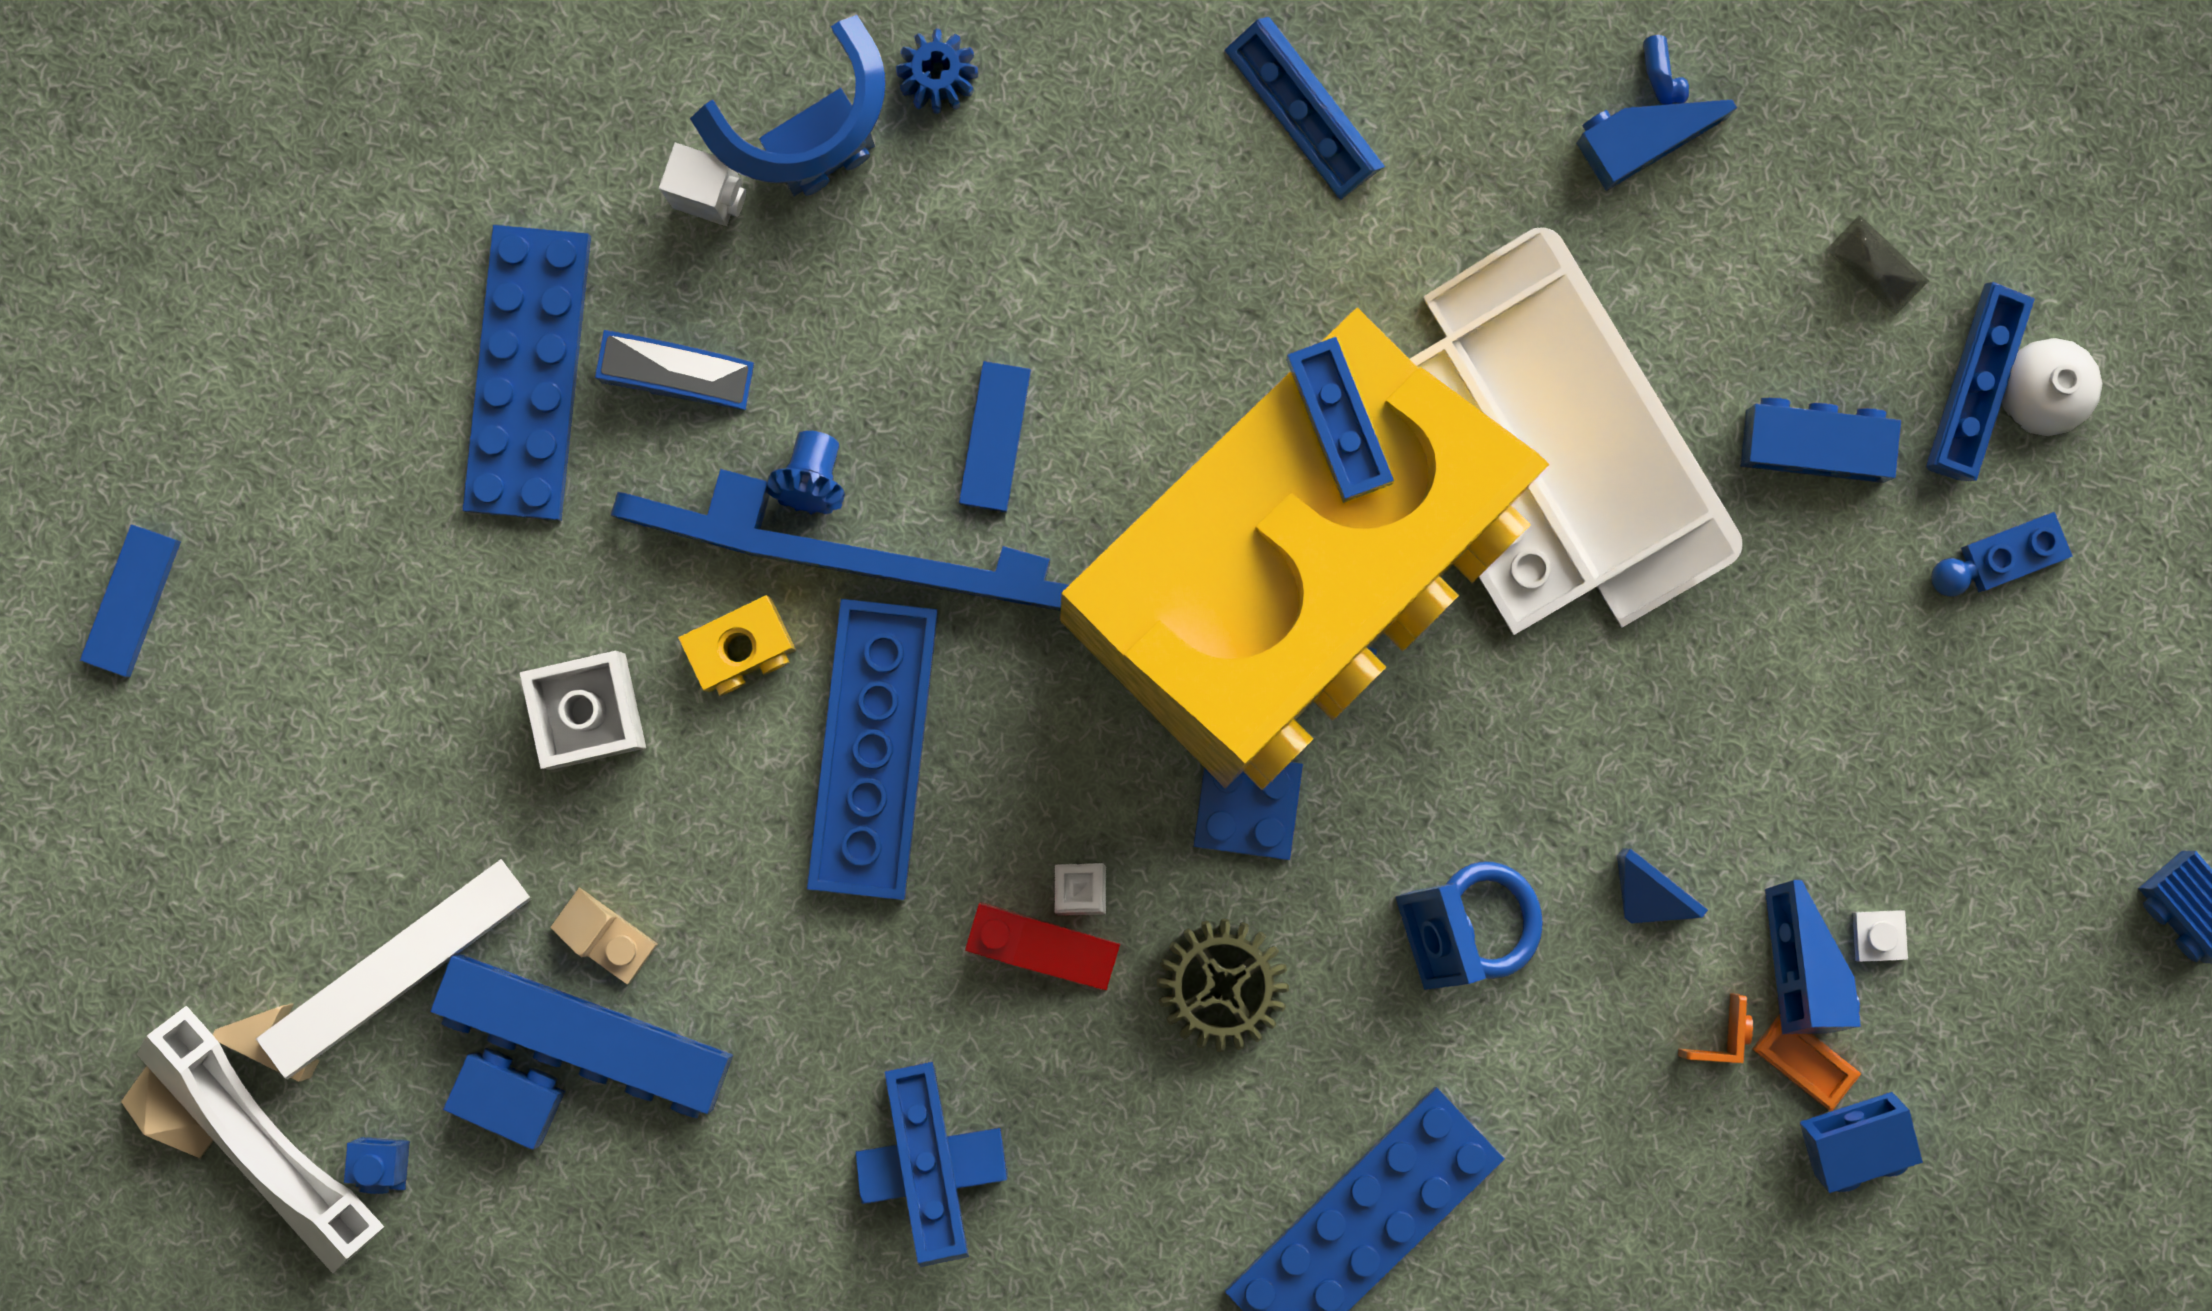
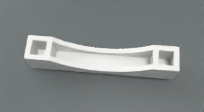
[137,1006,384,1273]

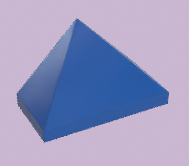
[1617,848,1708,923]

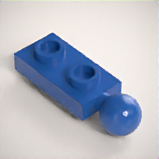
[1931,512,2073,597]

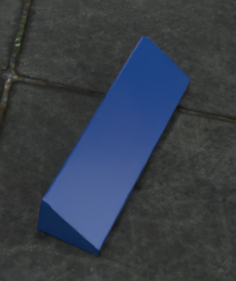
[1224,17,1385,200]

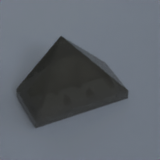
[1826,215,1929,316]

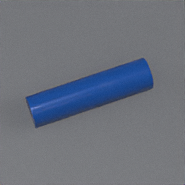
[1926,282,2035,481]

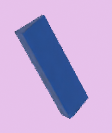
[856,1128,1008,1204]

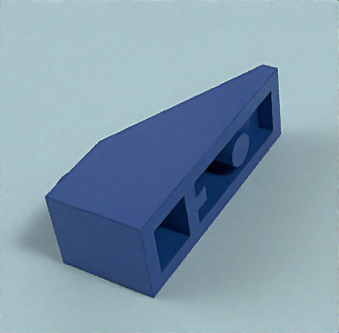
[1576,99,1737,191]
[1765,880,1861,1034]

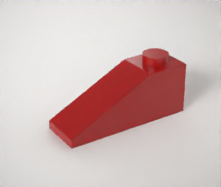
[965,902,1120,991]

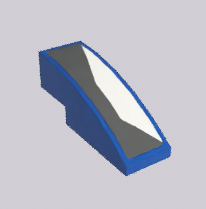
[595,330,754,410]

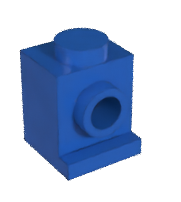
[344,1137,410,1194]

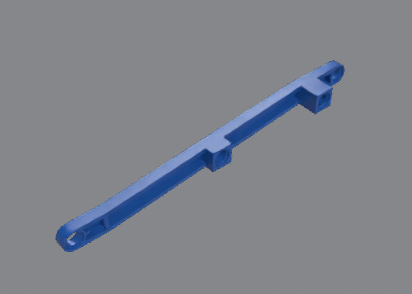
[611,469,1377,656]

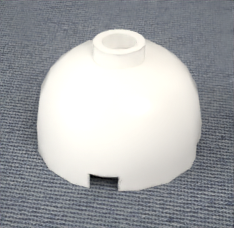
[2002,338,2102,436]

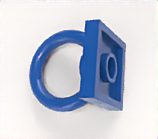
[1395,861,1543,990]

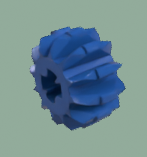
[896,29,978,114]

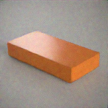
[1752,1014,1861,1112]

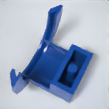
[690,15,885,196]

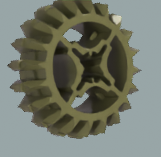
[1156,919,1289,1052]

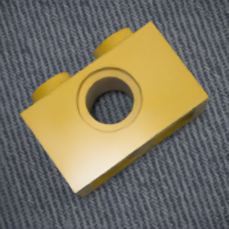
[678,595,796,696]

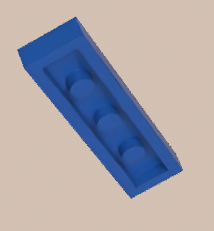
[885,1062,969,1267]

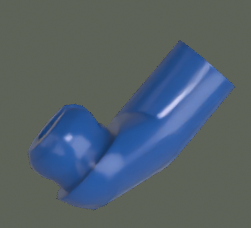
[1643,35,1689,105]

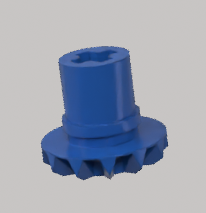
[767,431,845,515]

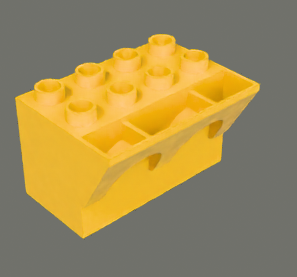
[1060,307,1549,790]

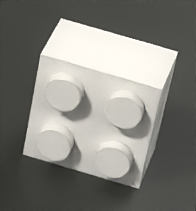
[520,651,646,770]

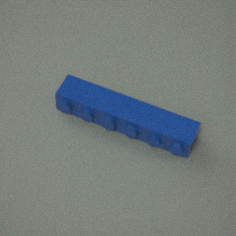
[430,954,733,1118]

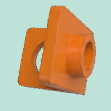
[1678,993,1753,1063]

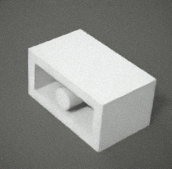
[659,142,746,226]

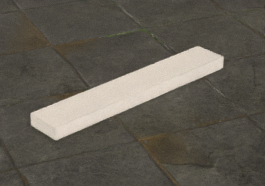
[256,859,532,1079]

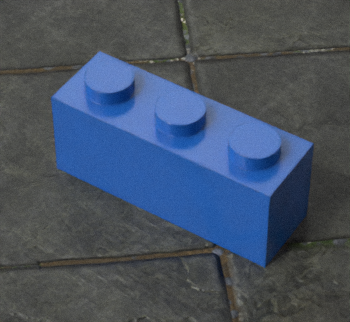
[1740,397,1901,483]

